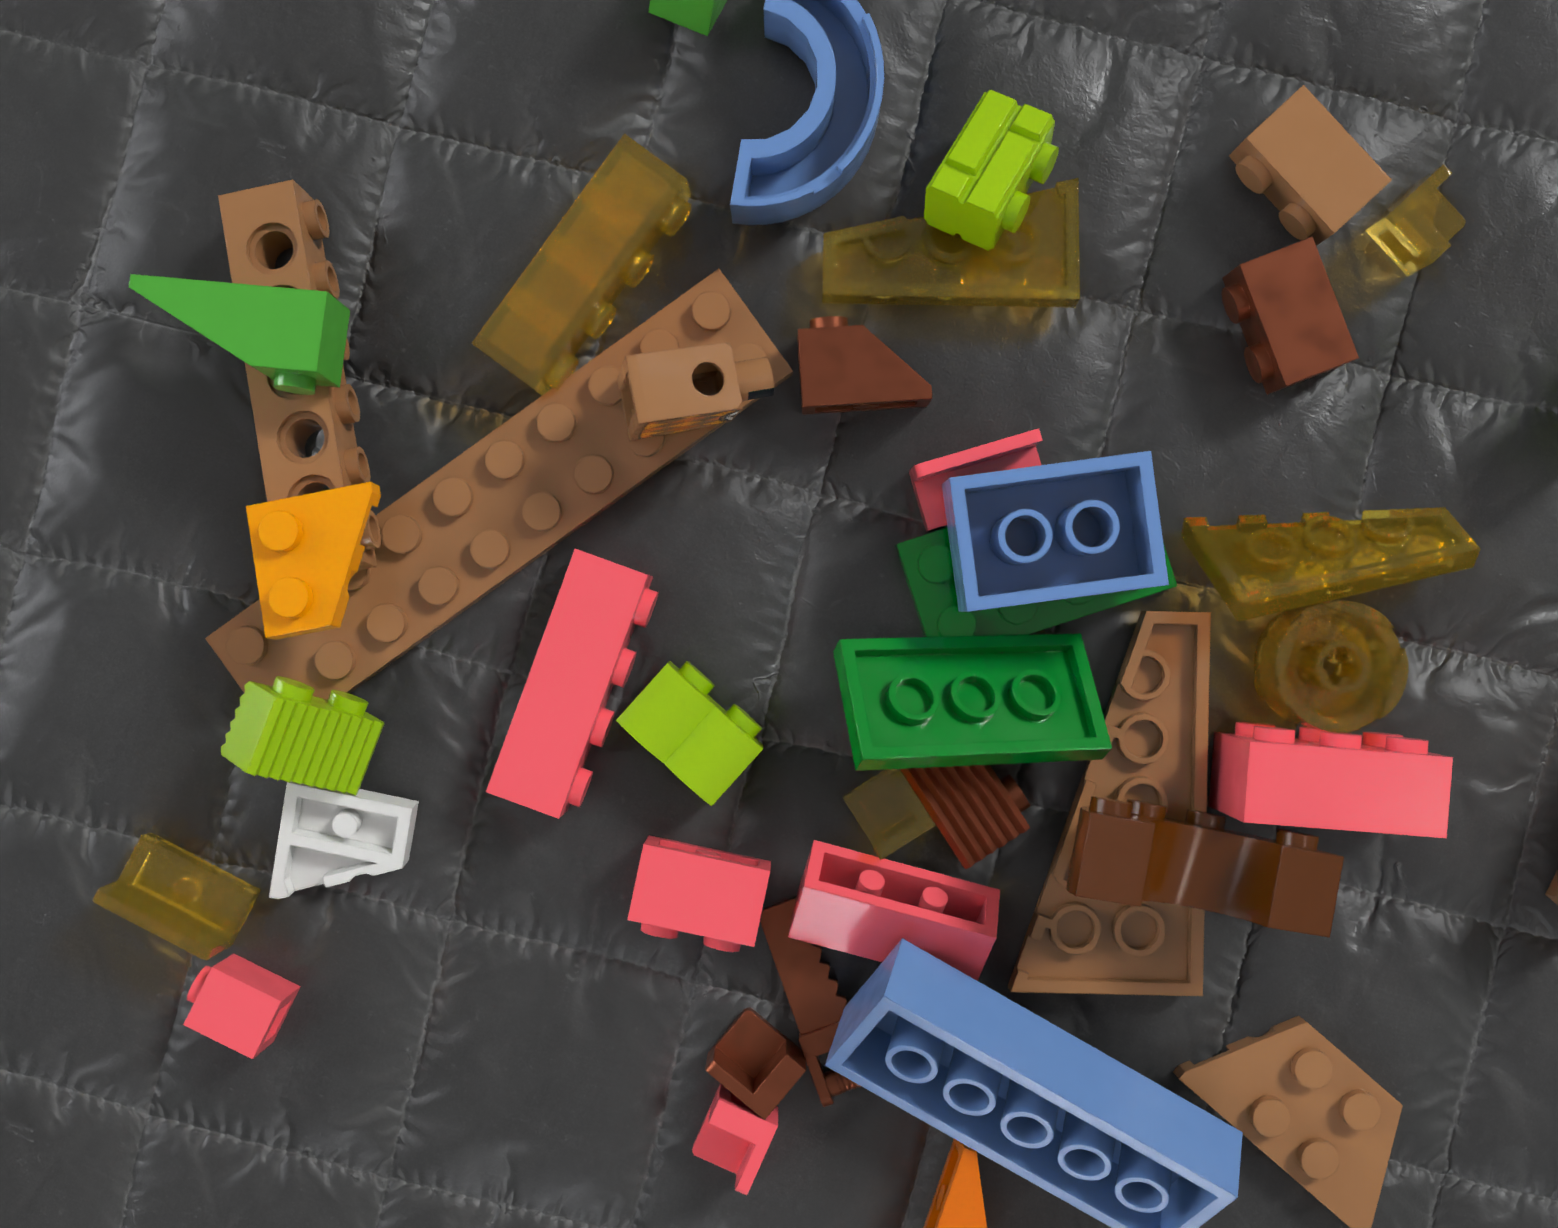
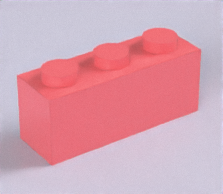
[788,840,1000,981]

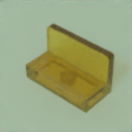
[92,832,261,960]

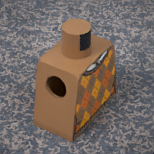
[617,342,774,442]

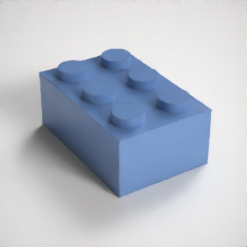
[942,451,1169,612]

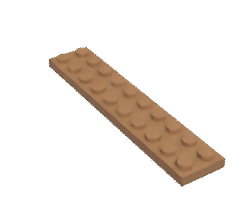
[205,268,793,700]

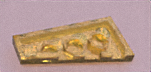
[1181,507,1481,622]

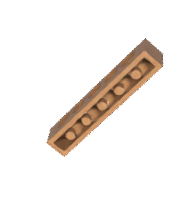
[218,179,381,571]

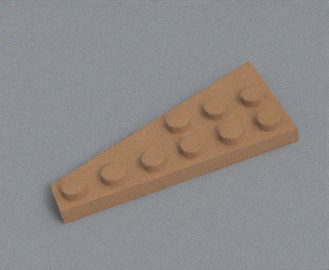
[1007,611,1211,996]

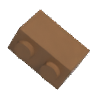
[1229,85,1392,246]

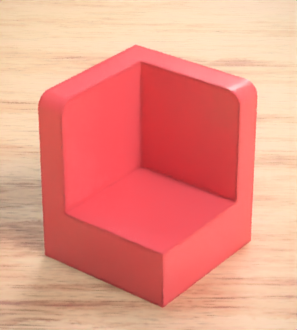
[692,1083,778,1196]

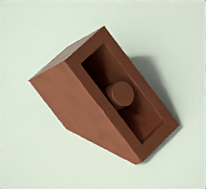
[797,316,932,415]

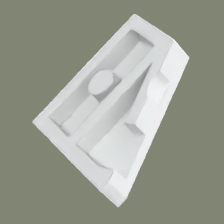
[269,782,419,899]

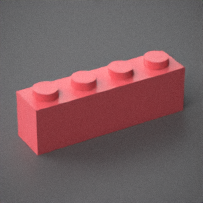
[486,548,658,819]

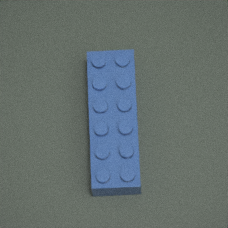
[825,938,1243,1228]

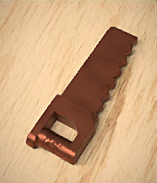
[760,897,861,1107]

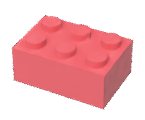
[1208,722,1453,838]

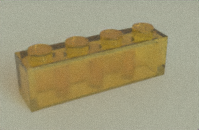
[472,133,692,396]

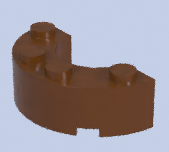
[1066,796,1344,938]

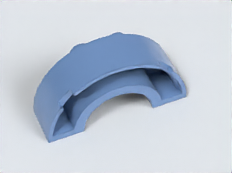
[730,0,884,225]

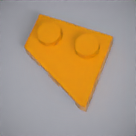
[246,482,381,640]

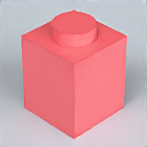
[183,954,301,1059]

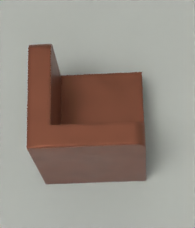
[705,1007,806,1120]

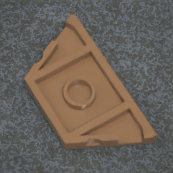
[1173,1016,1403,1228]

